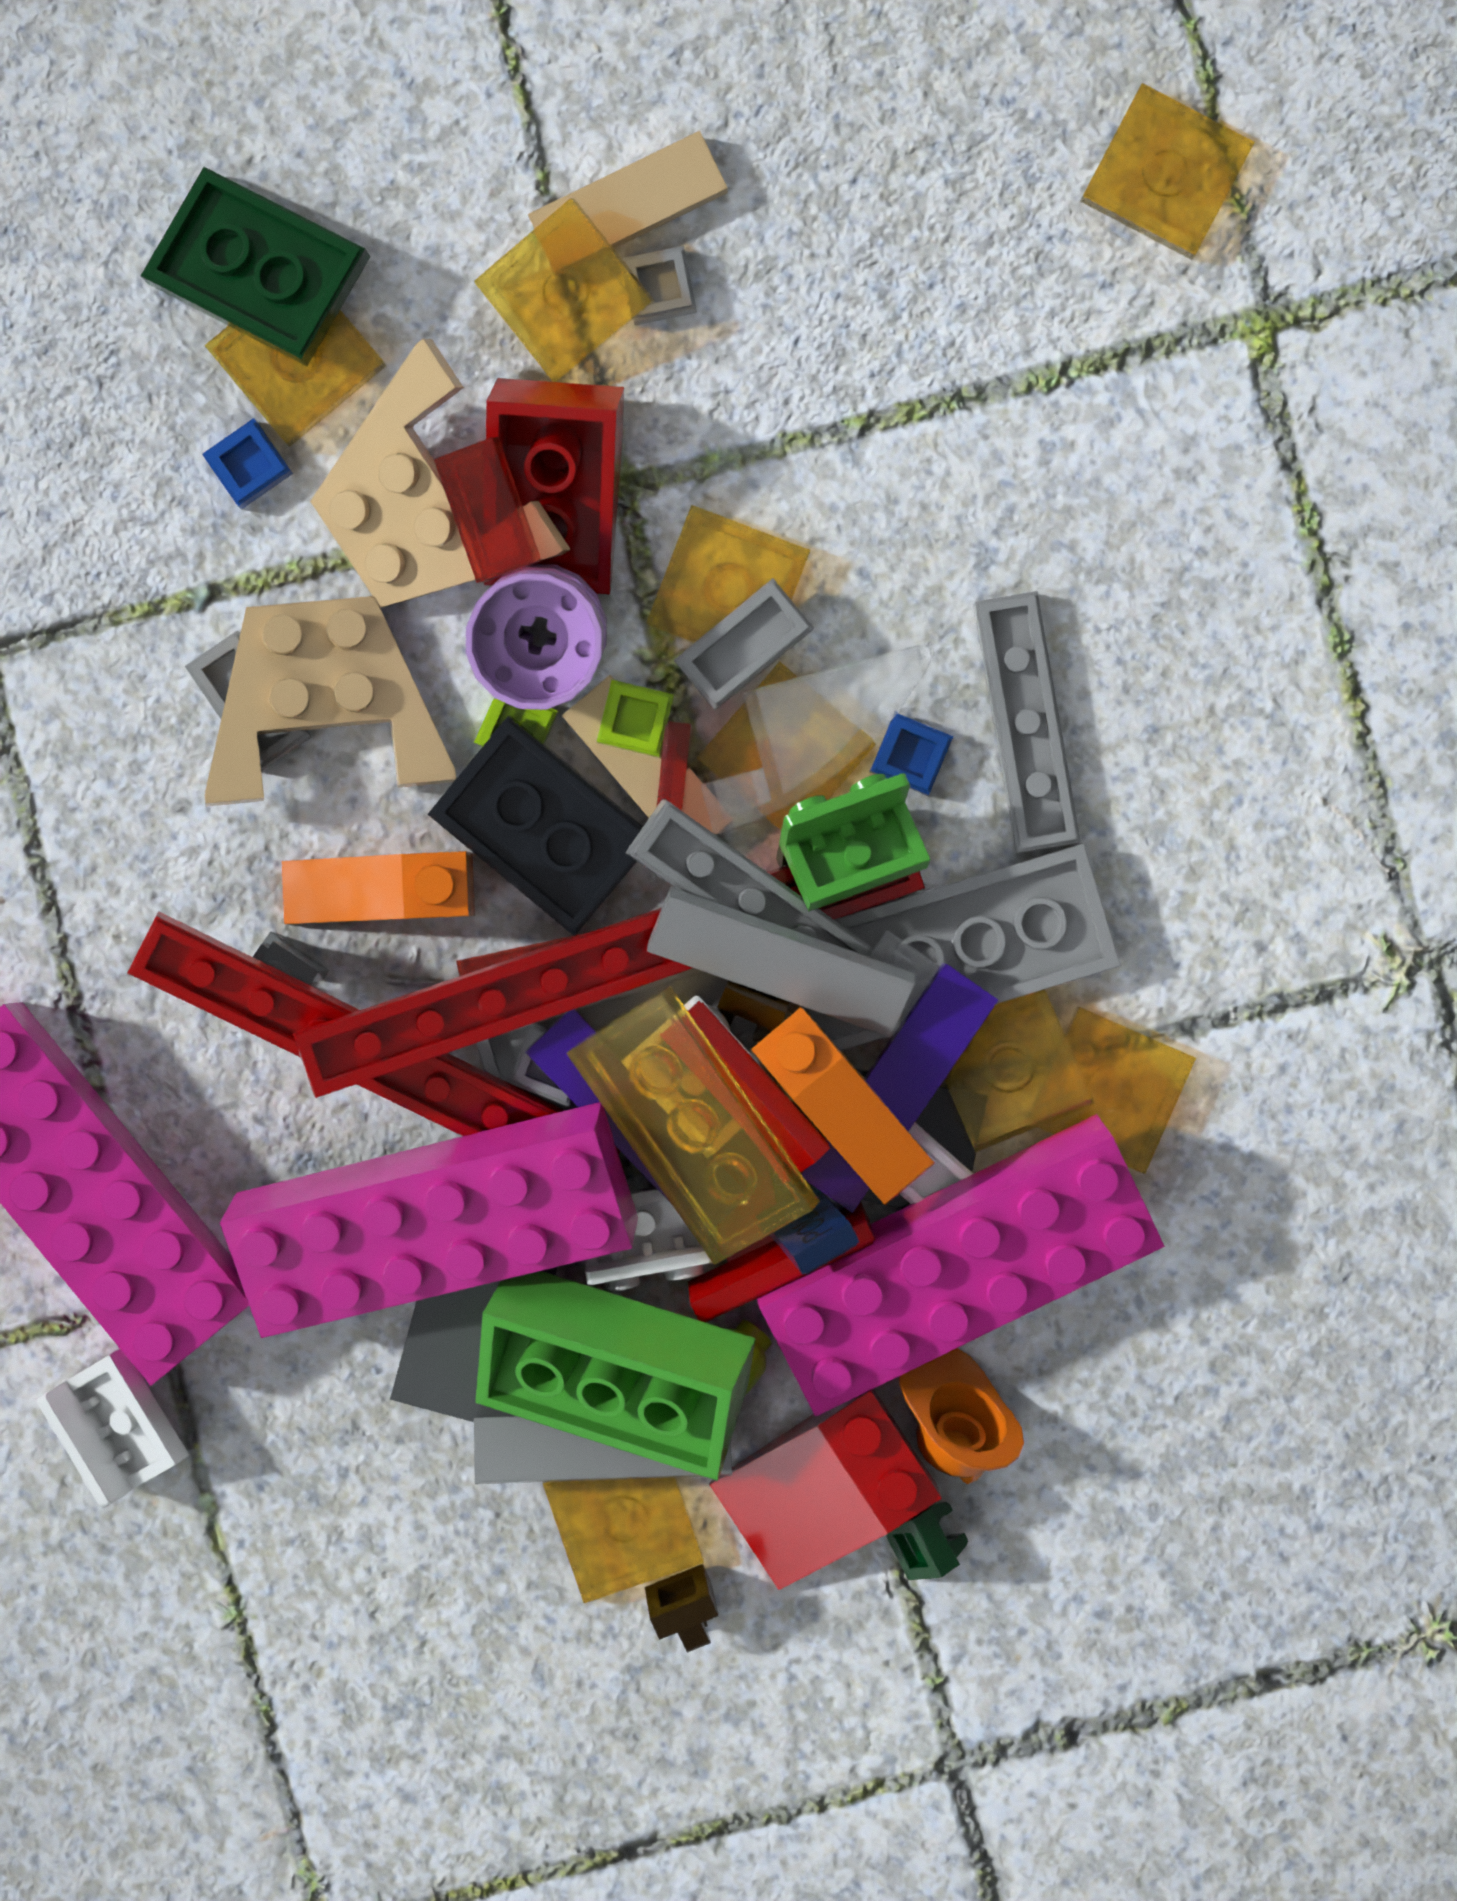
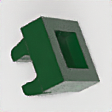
[886,1502,968,1580]

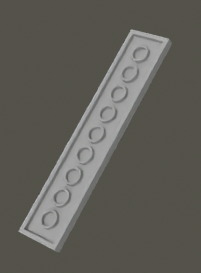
[476,844,1121,1111]

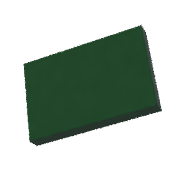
[140,167,370,367]

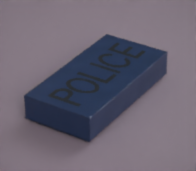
[758,1184,860,1275]

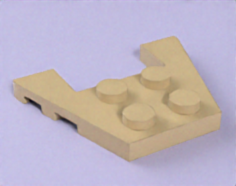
[310,339,570,608]
[205,596,456,807]

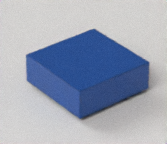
[202,418,294,510]
[869,712,953,796]

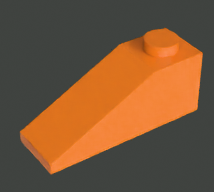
[282,851,475,924]
[751,1007,935,1205]

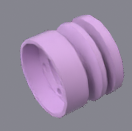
[466,564,607,710]

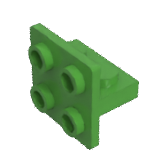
[776,773,931,912]

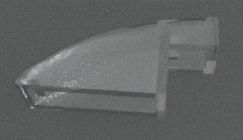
[701,641,935,836]

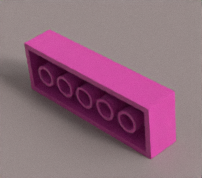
[0,1002,249,1386]
[220,1102,638,1338]
[757,1114,1165,1417]

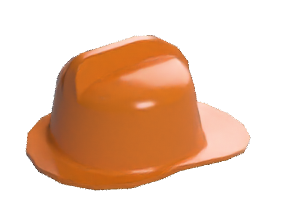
[899,1348,1024,1484]

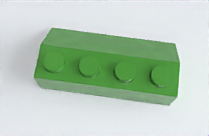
[475,1271,756,1481]

